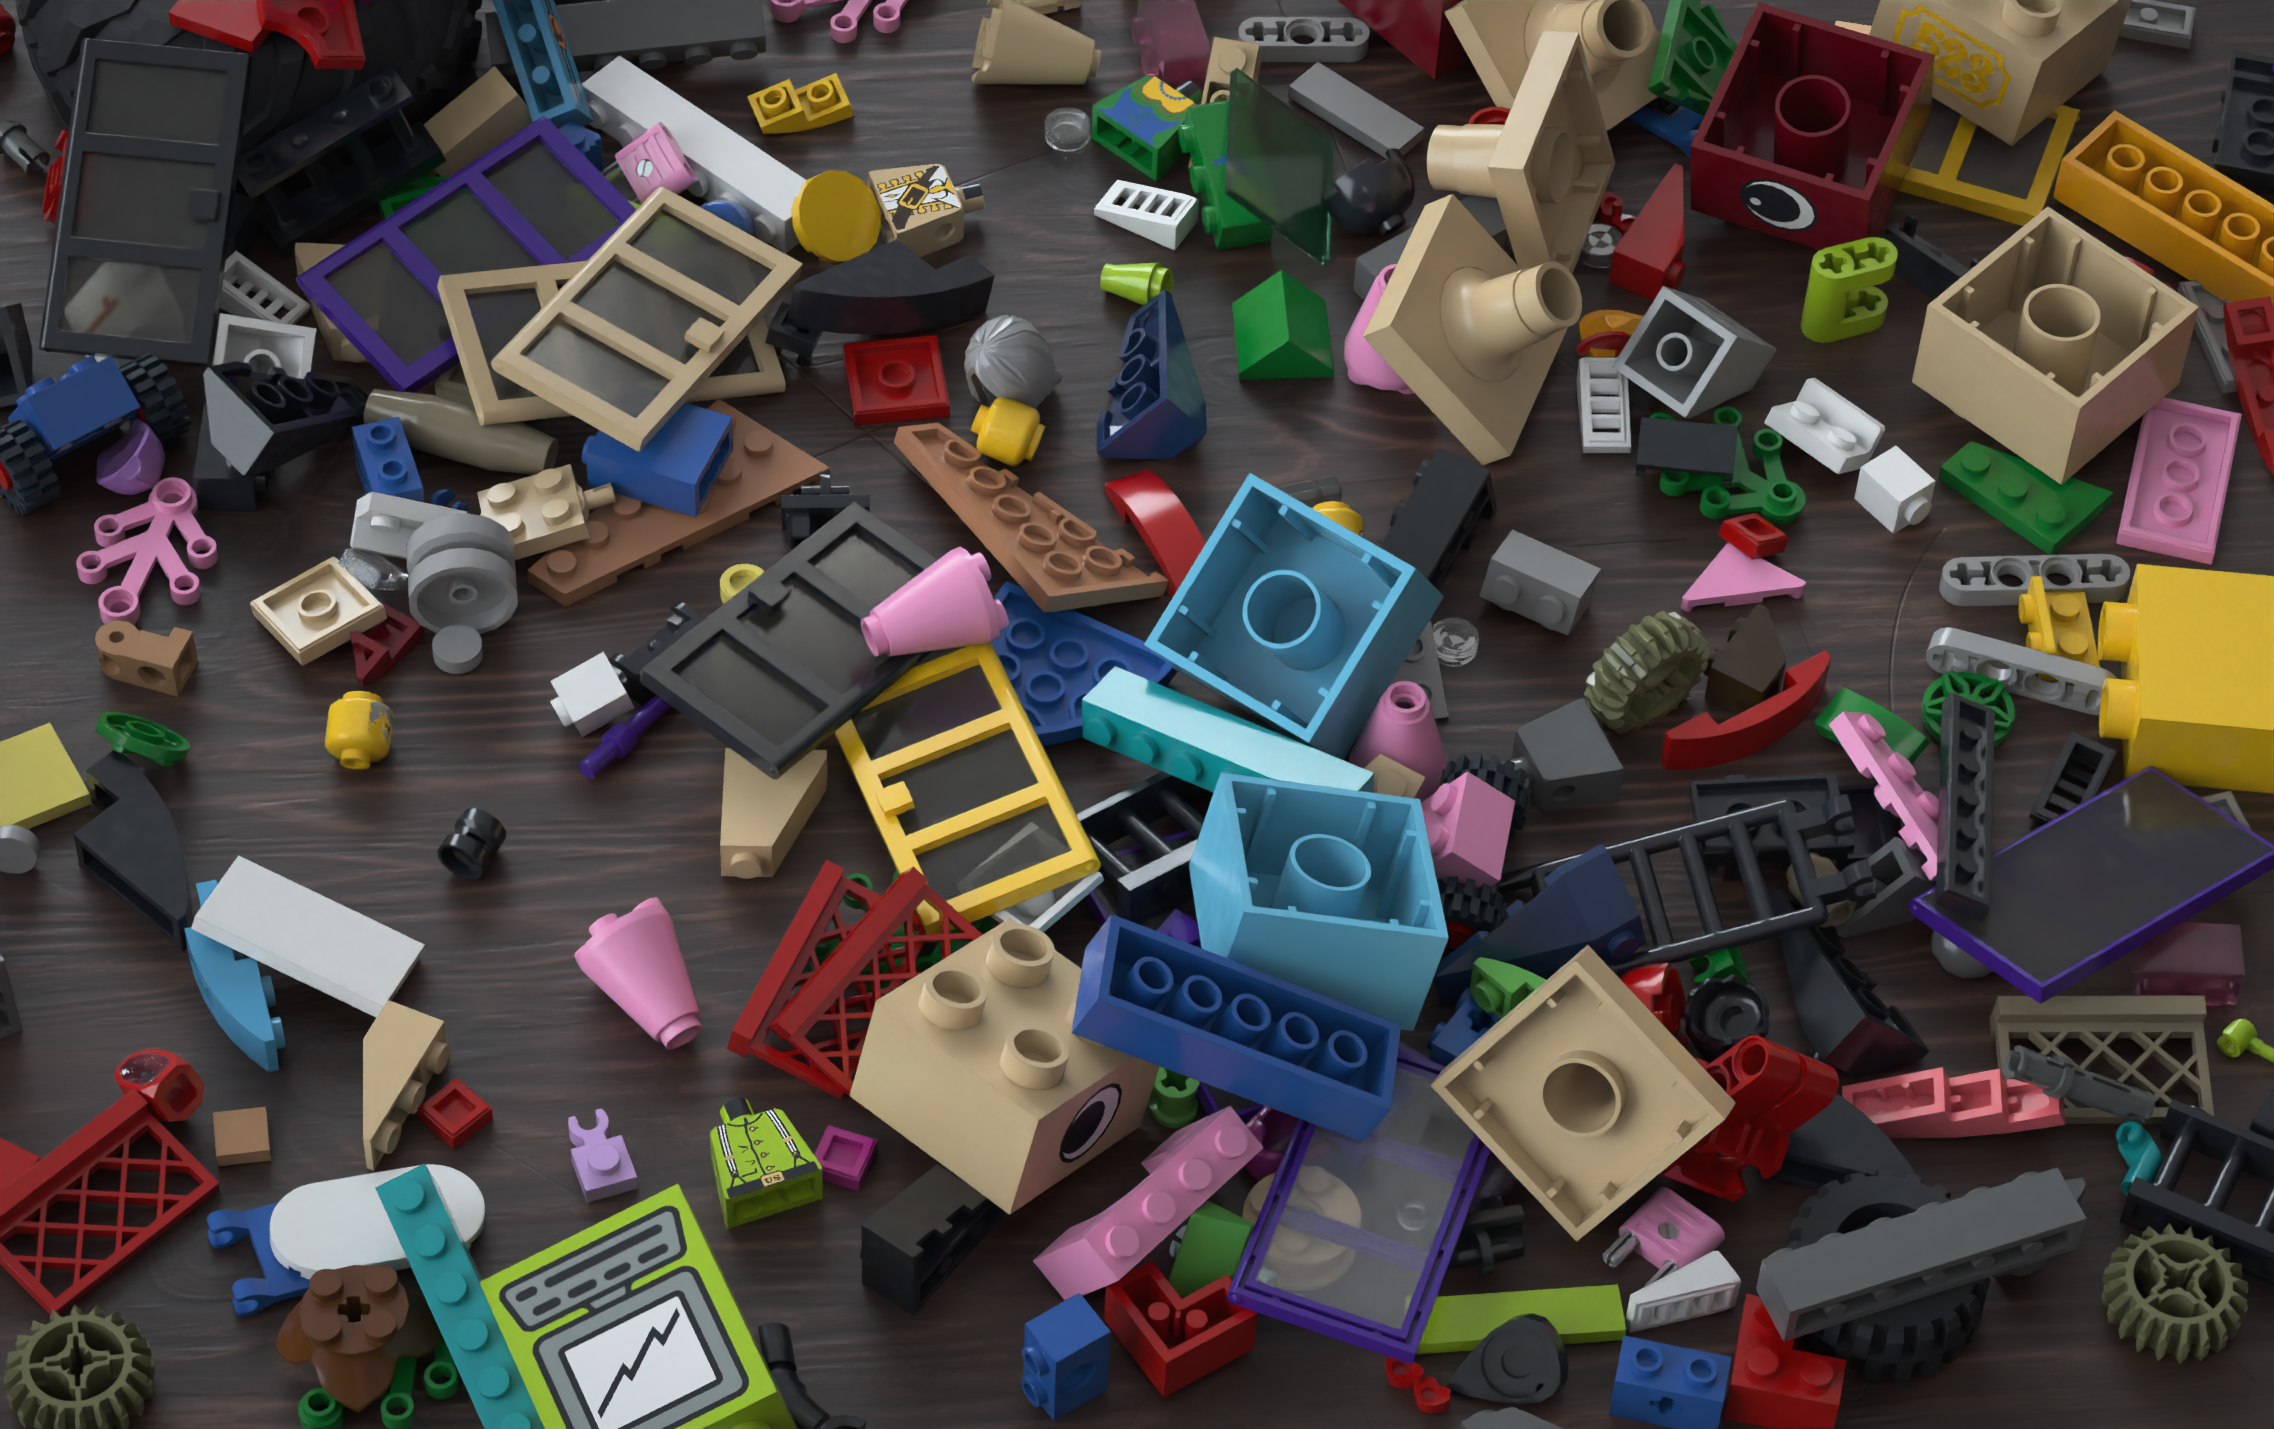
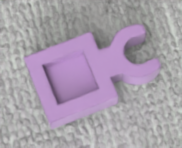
[568,1109,638,1203]

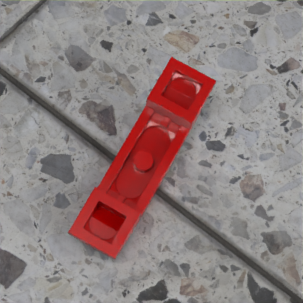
[2223,297,2274,476]
[1104,469,1206,599]
[1660,650,1831,770]

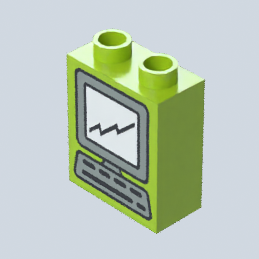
[479,1184,798,1429]

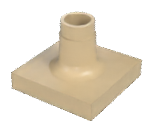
[1444,0,1660,131]
[1427,30,1616,274]
[1363,194,1582,465]
[1430,945,1736,1242]

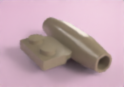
[363,362,559,475]

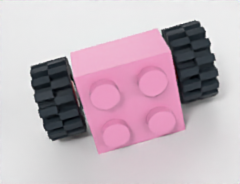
[1421,753,1532,961]

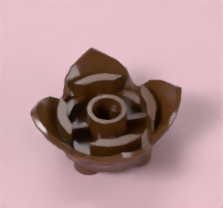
[276,1265,444,1413]

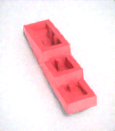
[1842,1067,2065,1138]

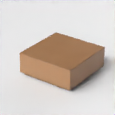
[213,1106,271,1167]

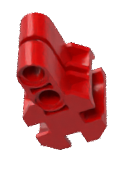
[1659,1035,1839,1202]

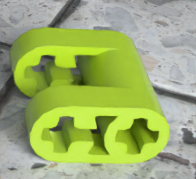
[1800,237,1898,343]

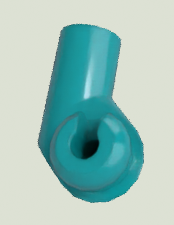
[2115,1121,2162,1195]

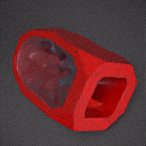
[114,1049,204,1122]

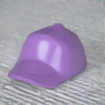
[96,418,166,495]

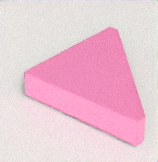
[1681,542,1806,612]

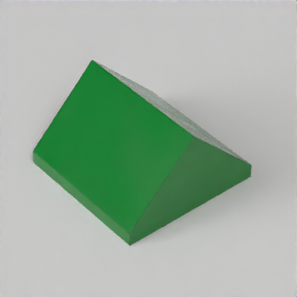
[1232,270,1334,380]

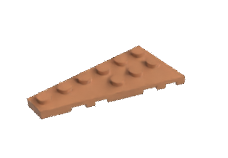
[527,399,830,607]
[894,423,1169,613]

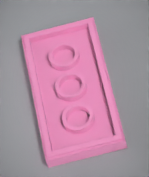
[2116,397,2242,565]

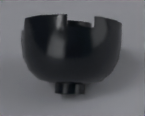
[1320,148,1415,236]

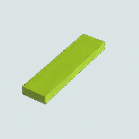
[1404,1284,1626,1355]

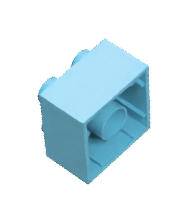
[1144,473,1444,760]
[1189,772,1449,1031]

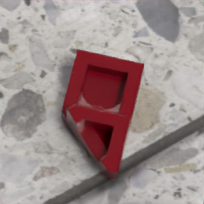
[350,602,425,687]

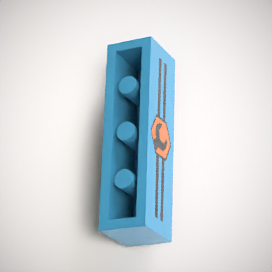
[492,0,594,129]

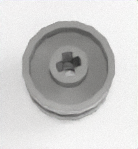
[406,513,518,634]

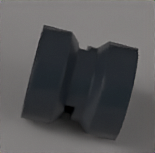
[437,808,507,880]

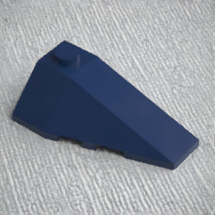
[1097,289,1207,459]
[1432,843,1647,1006]

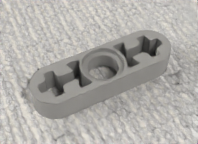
[1238,17,1370,62]

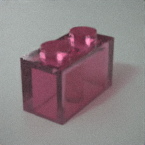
[1131,0,1211,89]
[2129,922,2245,1006]

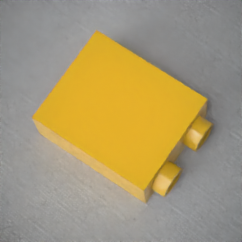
[2097,564,2274,794]

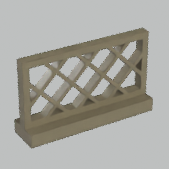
[1990,996,2214,1124]

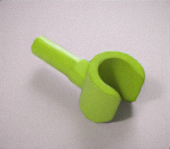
[2217,1019,2274,1063]

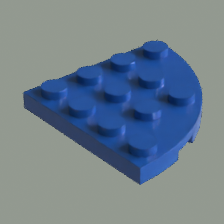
[909,581,1178,749]

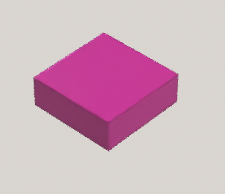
[814,1125,878,1192]

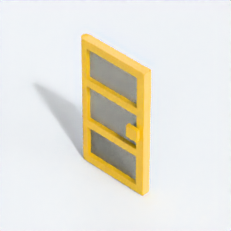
[824,642,1101,935]

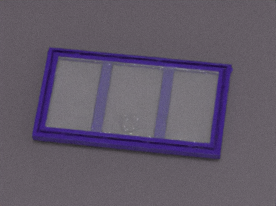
[1226,1051,1491,1365]

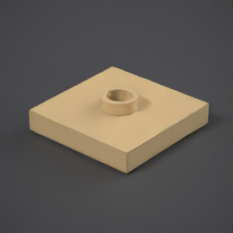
[250,556,387,666]

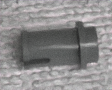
[0,120,50,176]

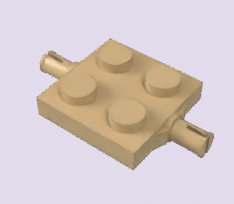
[477,464,617,560]

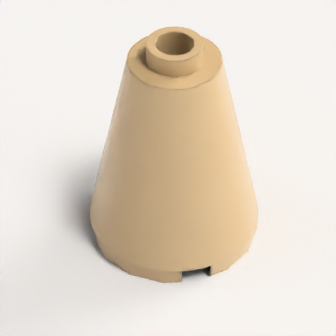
[972,0,1101,84]

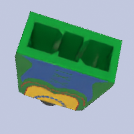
[1091,75,1202,182]

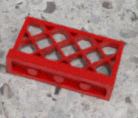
[727,860,927,1100]
[767,866,983,1109]
[0,1088,220,1315]

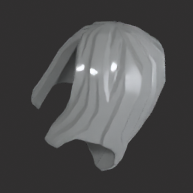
[964,315,1062,409]

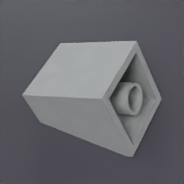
[1612,286,1777,419]

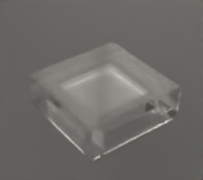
[338,549,408,590]

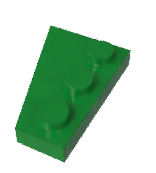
[1938,441,2114,555]

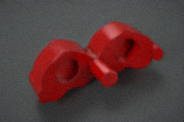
[1596,191,1636,241]
[1385,1356,1451,1413]

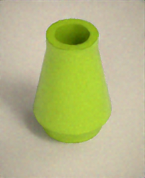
[1100,262,1174,305]

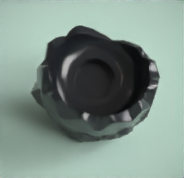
[1684,975,1770,1061]

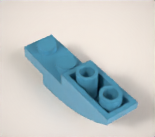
[184,880,286,1072]

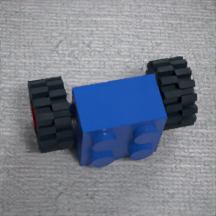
[0,353,191,515]

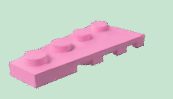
[1829,712,1939,881]

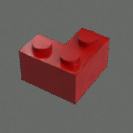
[1104,1260,1257,1398]
[1723,1294,1847,1429]

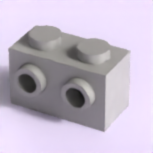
[1479,529,1601,636]

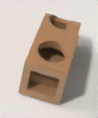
[95,620,198,697]

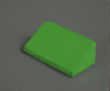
[1168,1200,1254,1299]

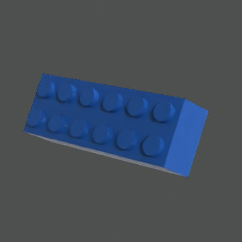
[1071,914,1401,1142]

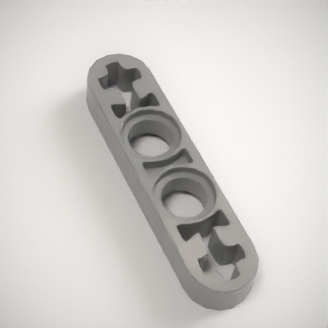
[1939,554,2130,606]
[1926,627,2117,715]

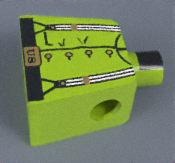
[710,1098,823,1229]

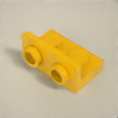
[2019,576,2100,681]

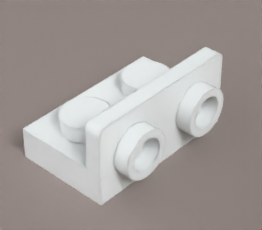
[1764,378,1885,474]
[350,492,467,560]

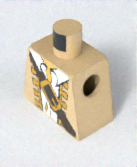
[868,164,984,257]

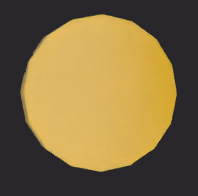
[791,170,881,264]

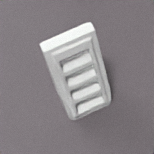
[1094,180,1199,250]
[219,251,311,325]
[1576,357,1631,453]
[1625,1250,1741,1333]

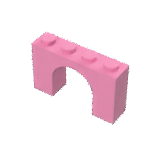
[1033,1106,1264,1300]

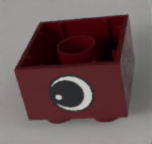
[1691,2,1935,250]

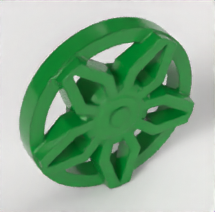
[1921,671,2015,747]
[95,712,190,767]

